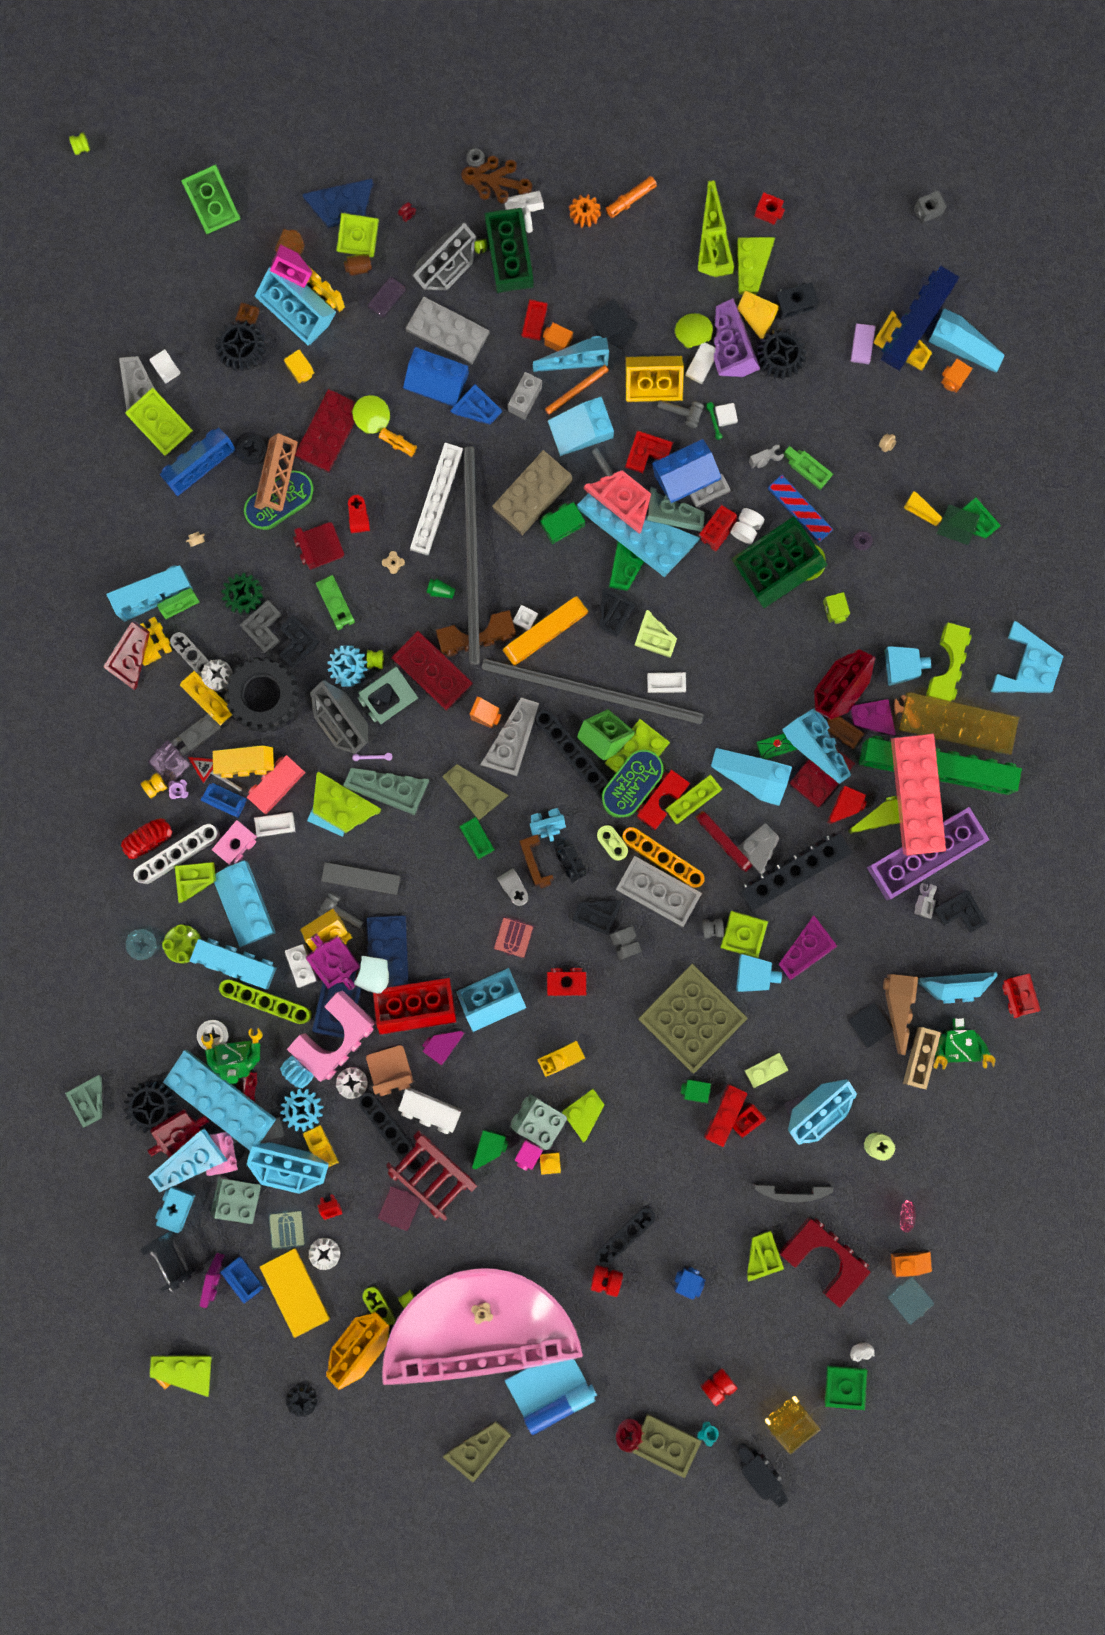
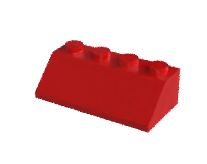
[373,978,457,1034]

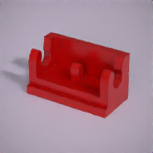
[699,505,738,551]

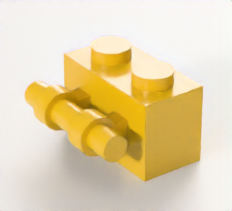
[301,909,352,951]

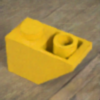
[537,1041,585,1077]

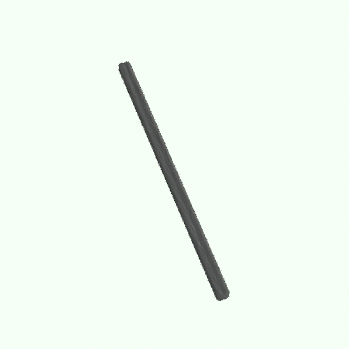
[464,446,480,665]
[482,659,703,724]

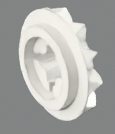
[201,659,232,690]
[197,1020,228,1050]
[336,1068,367,1099]
[309,1238,340,1270]

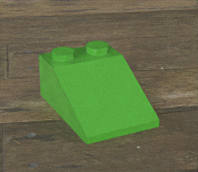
[181,165,240,234]

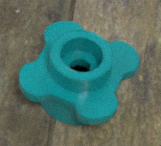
[697,1422,719,1446]

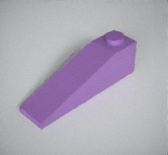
[714,299,760,377]

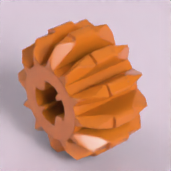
[569,194,601,228]

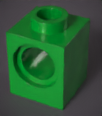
[681,1079,711,1103]

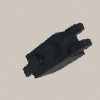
[737,1444,788,1508]

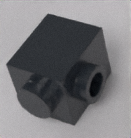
[366,679,394,706]

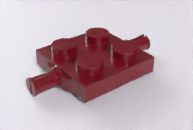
[147,1109,209,1158]

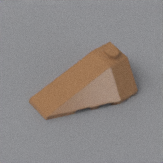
[883,974,918,1055]

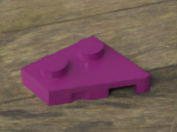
[850,699,896,737]
[199,1253,224,1308]

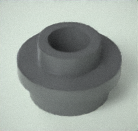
[466,148,485,167]

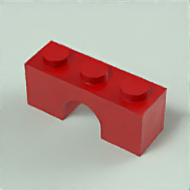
[636,769,690,831]
[704,1084,748,1147]

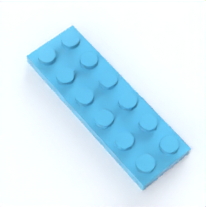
[163,1050,276,1150]

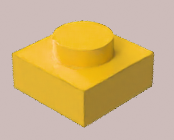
[540,1152,561,1174]

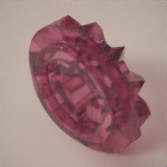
[900,1201,916,1233]

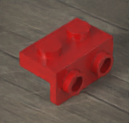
[1002,973,1041,1018]

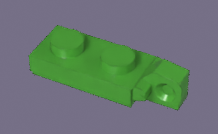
[783,446,833,490]

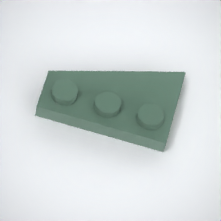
[647,487,704,531]

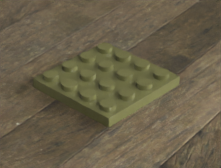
[638,964,748,1074]

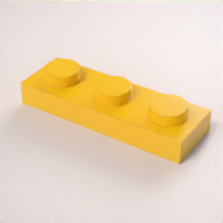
[180,671,232,726]

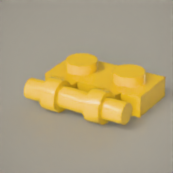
[140,617,172,666]

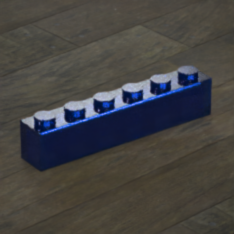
[880,266,960,371]

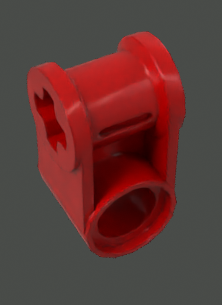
[348,495,370,533]

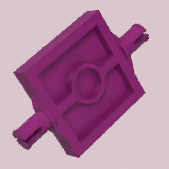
[306,933,360,990]

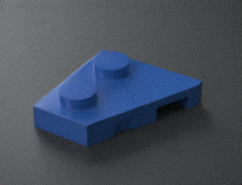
[450,385,502,425]

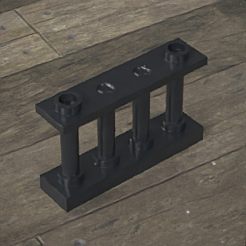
[140,1231,195,1293]

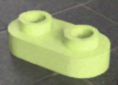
[597,826,628,861]

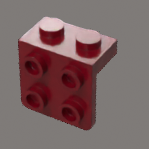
[293,522,344,570]

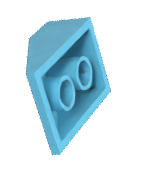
[548,397,614,456]

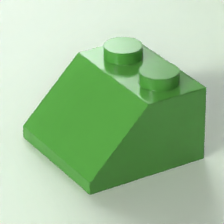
[577,709,635,760]

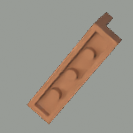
[254,433,298,512]

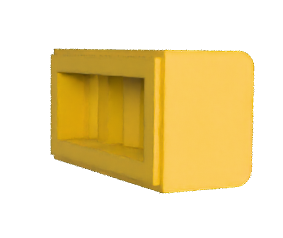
[904,491,942,526]

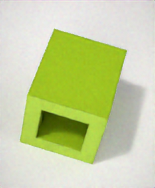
[823,592,850,624]

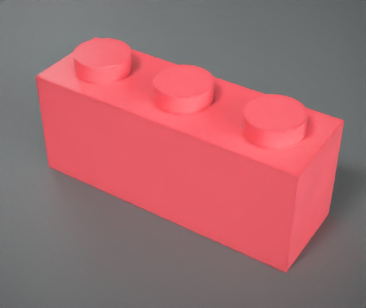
[247,755,305,815]

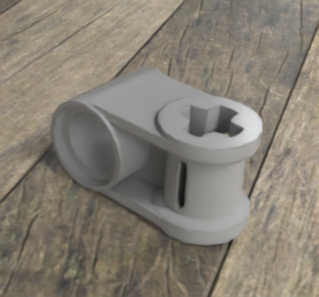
[497,868,528,906]

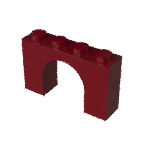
[778,1217,871,1308]

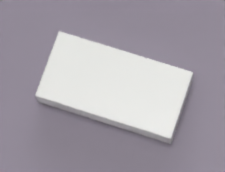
[685,343,715,384]
[647,672,686,693]
[254,812,296,837]

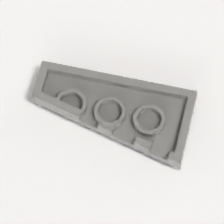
[480,698,539,776]

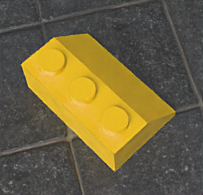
[625,356,683,402]

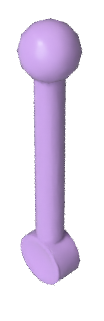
[352,753,392,761]

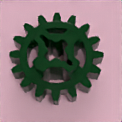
[221,573,264,615]

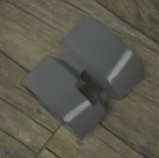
[610,926,642,960]

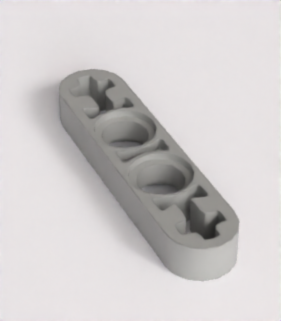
[170,632,225,692]

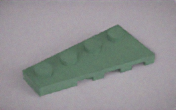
[344,768,429,815]

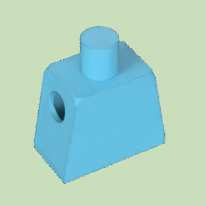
[885,647,931,686]
[736,955,782,992]

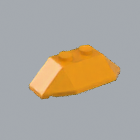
[326,1312,389,1390]

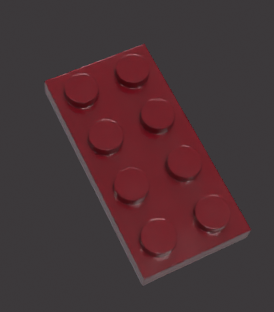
[295,389,356,473]
[392,631,473,711]

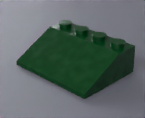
[731,516,828,608]

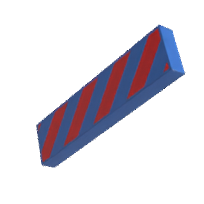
[768,475,833,543]

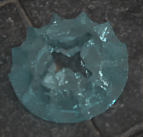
[126,929,157,960]

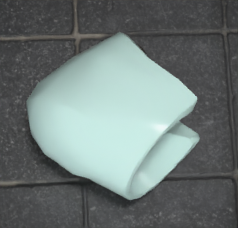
[354,956,389,994]

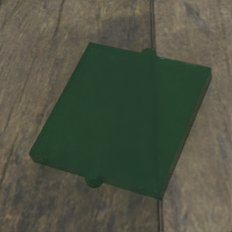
[937,505,980,546]

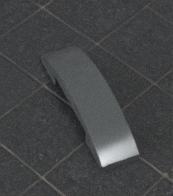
[753,1183,833,1202]

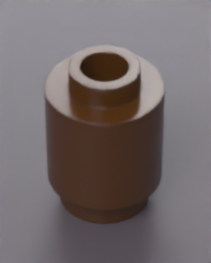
[344,254,372,276]

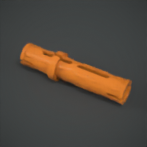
[606,176,657,218]

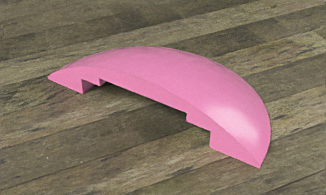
[383,1269,583,1385]

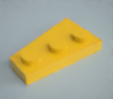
[307,266,344,312]
[873,310,932,371]

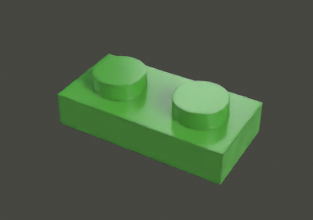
[157,588,199,619]

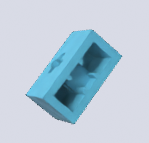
[155,1186,196,1233]

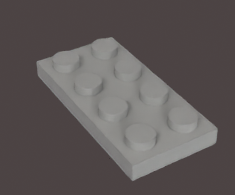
[406,296,489,365]
[616,856,702,927]

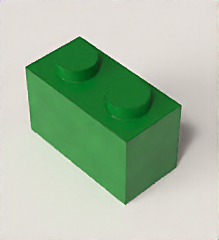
[541,502,585,544]

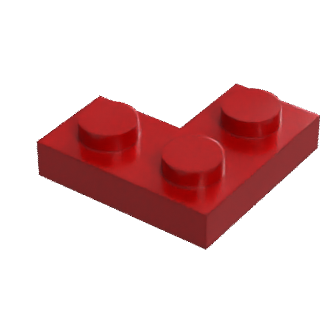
[625,431,673,473]

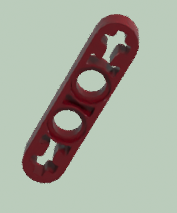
[695,811,752,872]

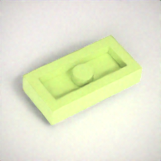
[744,1053,788,1088]

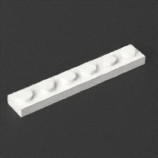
[410,443,463,556]

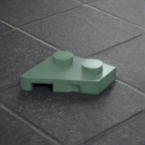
[65,1075,102,1128]

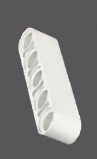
[134,824,220,884]

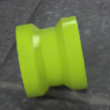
[69,132,90,155]
[367,650,384,669]

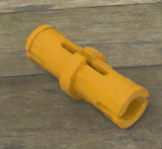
[379,427,417,457]

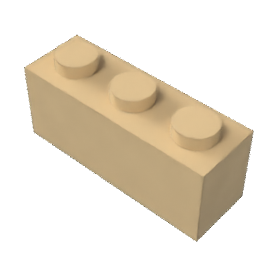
[903,1027,941,1089]

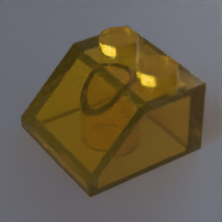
[764,1396,821,1454]

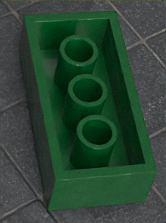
[485,207,534,293]

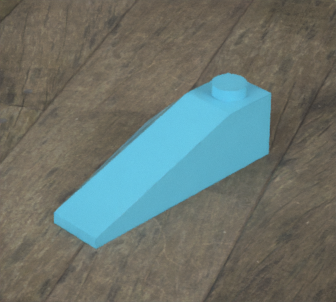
[782,708,851,784]

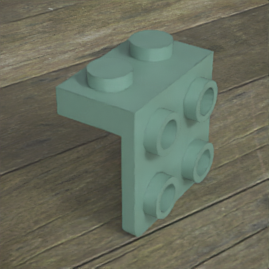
[510,1094,567,1150]

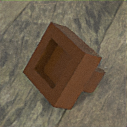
[235,303,260,326]

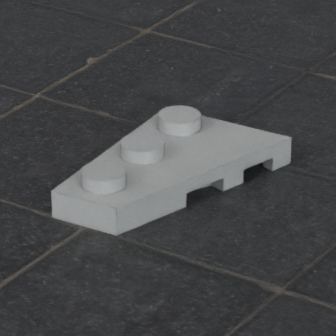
[119,356,155,410]

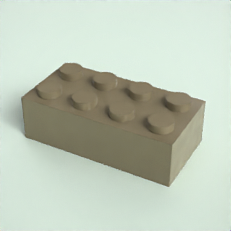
[492,450,573,536]

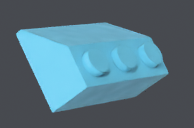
[456,968,526,1032]

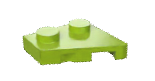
[175,862,216,903]

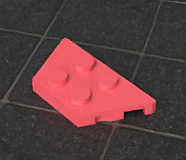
[584,471,651,534]

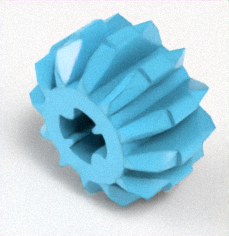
[280,1055,314,1088]

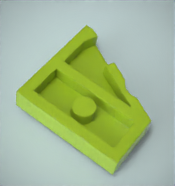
[562,1089,604,1142]
[747,1231,784,1282]

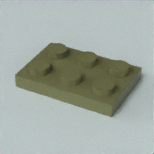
[633,1413,701,1478]

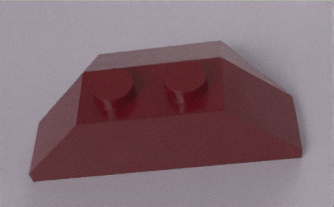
[814,649,875,719]

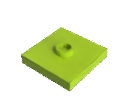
[337,213,379,257]
[720,911,768,959]

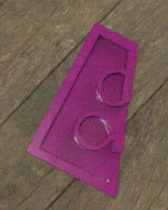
[779,916,837,981]

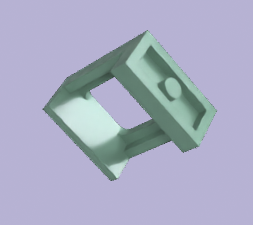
[357,666,418,724]

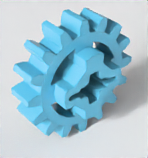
[328,645,368,687]
[280,1088,324,1131]

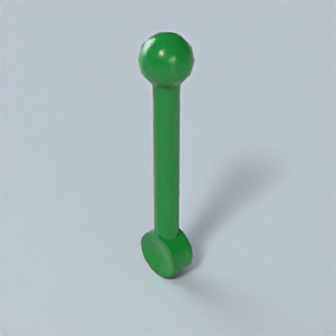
[706,402,722,440]

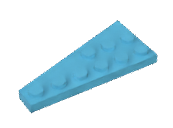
[577,493,699,577]

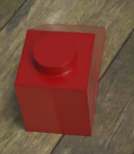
[827,786,867,824]

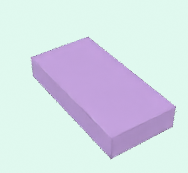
[850,324,875,364]

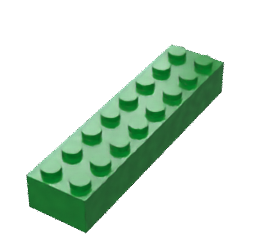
[859,736,1022,795]

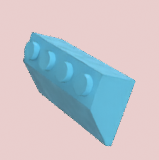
[255,267,336,345]
[214,860,276,947]

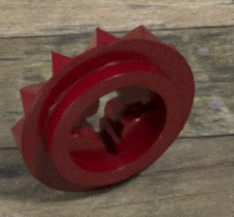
[616,1419,644,1453]

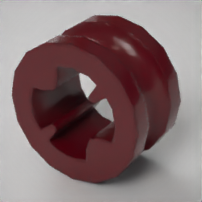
[398,202,416,222]

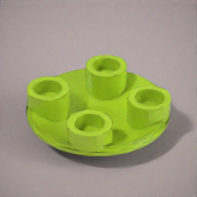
[675,314,713,348]
[352,395,390,434]
[162,925,201,964]

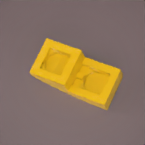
[303,1125,339,1168]

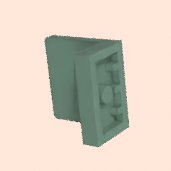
[210,1175,261,1224]

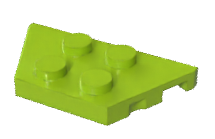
[313,772,381,833]

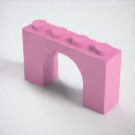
[287,991,376,1082]

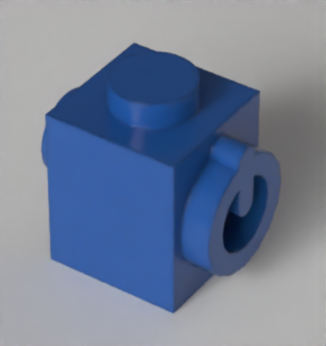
[674,1266,706,1300]

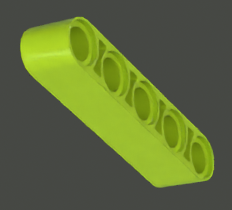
[219,980,312,1024]

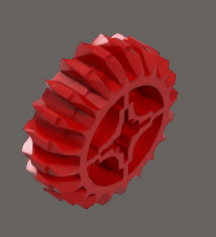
[121,818,172,859]

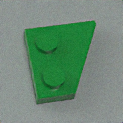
[947,498,1001,539]

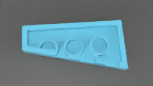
[149,1129,227,1192]

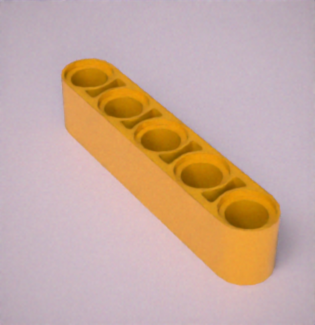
[503,596,589,666]
[622,827,704,888]

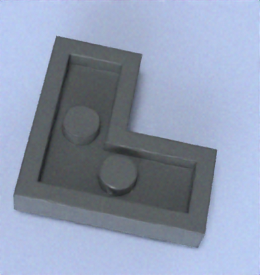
[240,600,281,654]

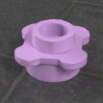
[168,779,188,799]

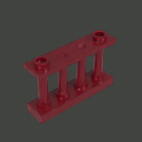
[386,1131,477,1221]

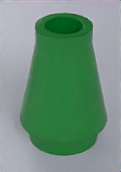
[426,578,455,599]

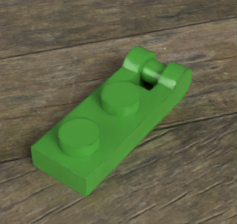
[316,575,355,630]

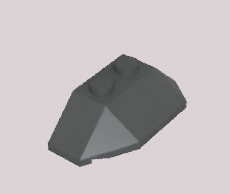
[411,222,476,290]
[310,681,369,754]

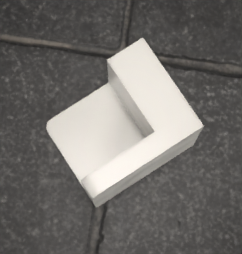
[149,349,180,384]

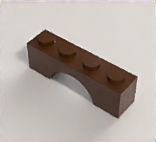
[436,610,516,657]

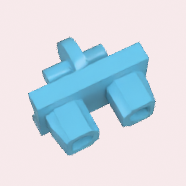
[530,808,566,842]

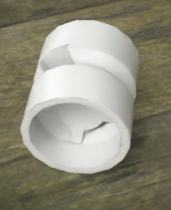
[731,508,764,544]

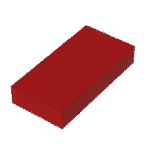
[522,300,548,341]

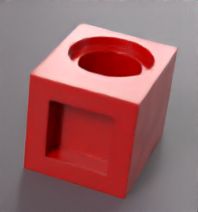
[754,192,785,225]

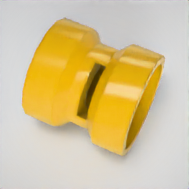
[141,772,167,799]

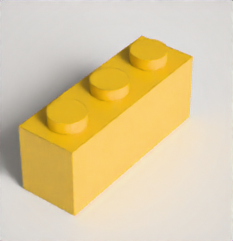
[213,746,274,778]

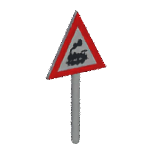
[188,757,242,791]

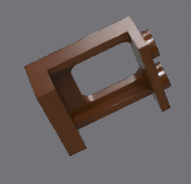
[519,834,554,889]

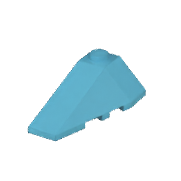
[929,309,1004,373]
[533,336,609,372]
[711,748,792,806]

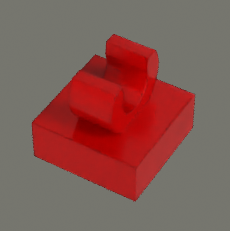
[318,1194,342,1220]

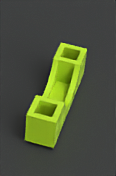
[925,623,971,704]

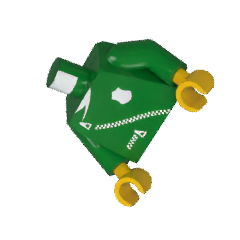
[933,1018,995,1070]
[201,1028,263,1084]

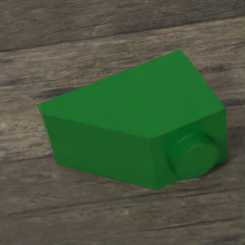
[472,1129,508,1170]

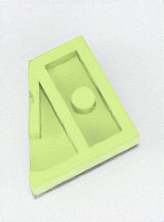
[635,610,677,658]

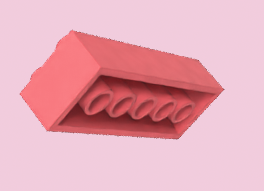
[891,734,946,855]

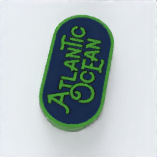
[244,471,314,530]
[602,750,663,818]

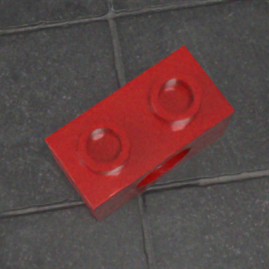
[547,968,586,996]

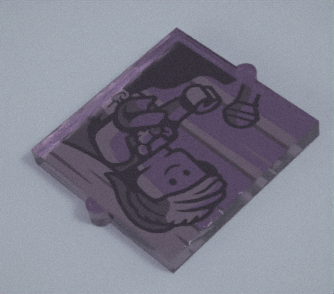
[148,740,191,784]

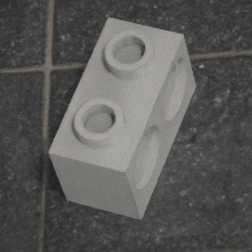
[508,372,542,420]

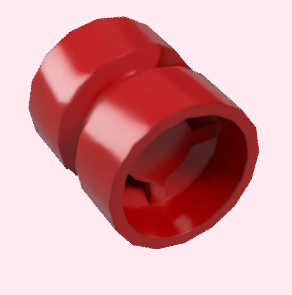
[590,1265,623,1297]
[700,1368,738,1407]

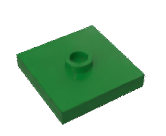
[825,1365,867,1410]

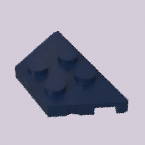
[303,179,374,228]

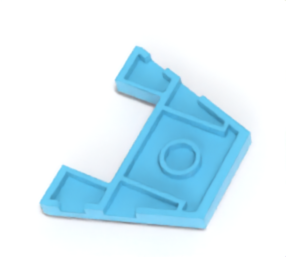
[991,621,1063,693]

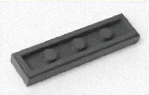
[321,862,401,895]

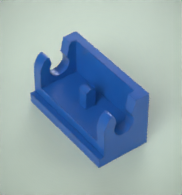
[201,783,247,818]
[220,1256,264,1303]

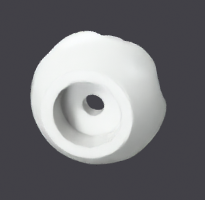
[850,1343,875,1362]

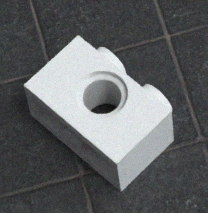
[285,944,319,988]

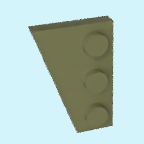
[442,764,508,821]
[443,1421,511,1482]

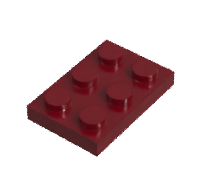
[789,748,855,808]

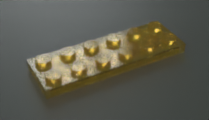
[899,692,1019,755]

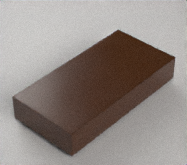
[827,716,864,750]

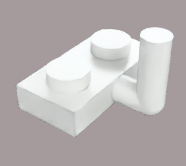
[504,191,544,233]

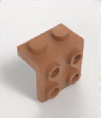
[366,1045,414,1096]

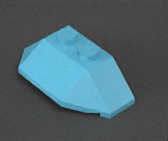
[918,972,997,1003]
[788,1079,857,1145]
[247,1143,329,1194]

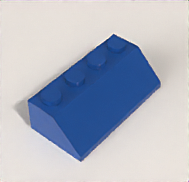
[159,427,236,496]

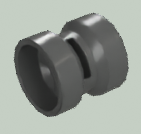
[702,918,723,939]

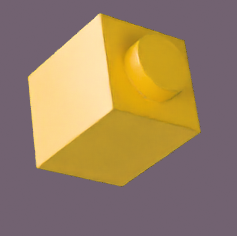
[284,350,314,383]

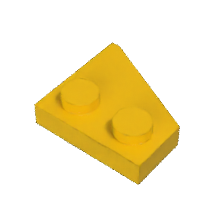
[737,291,780,339]

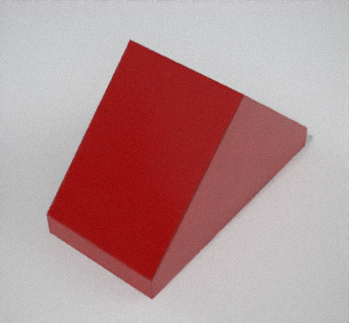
[732,1103,766,1138]

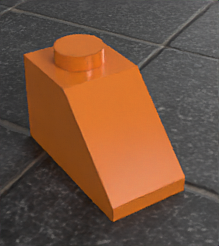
[470,696,501,728]
[891,1251,932,1277]

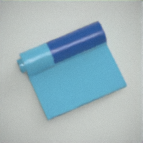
[505,1359,597,1435]

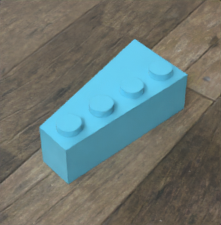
[106,565,193,622]
[190,938,277,989]

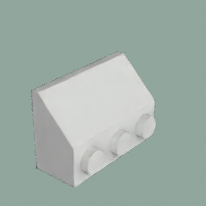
[399,1088,462,1134]

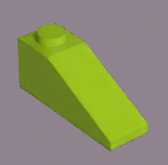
[849,796,900,834]

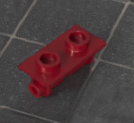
[236,1072,257,1102]

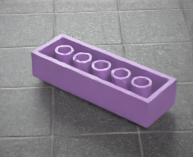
[867,807,989,900]

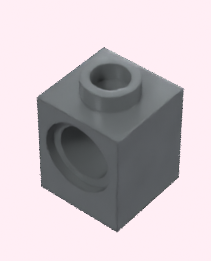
[914,190,946,223]

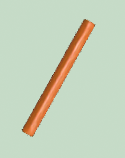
[545,365,609,415]

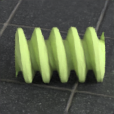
[864,1133,895,1160]

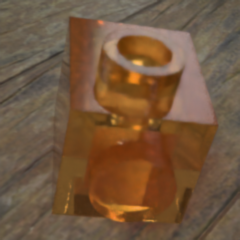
[275,229,304,255]

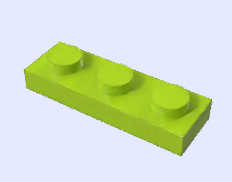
[665,775,722,825]

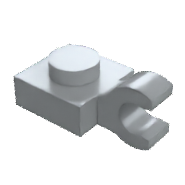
[749,445,784,468]
[914,883,936,919]

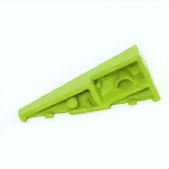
[698,181,734,277]

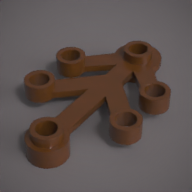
[461,156,532,203]

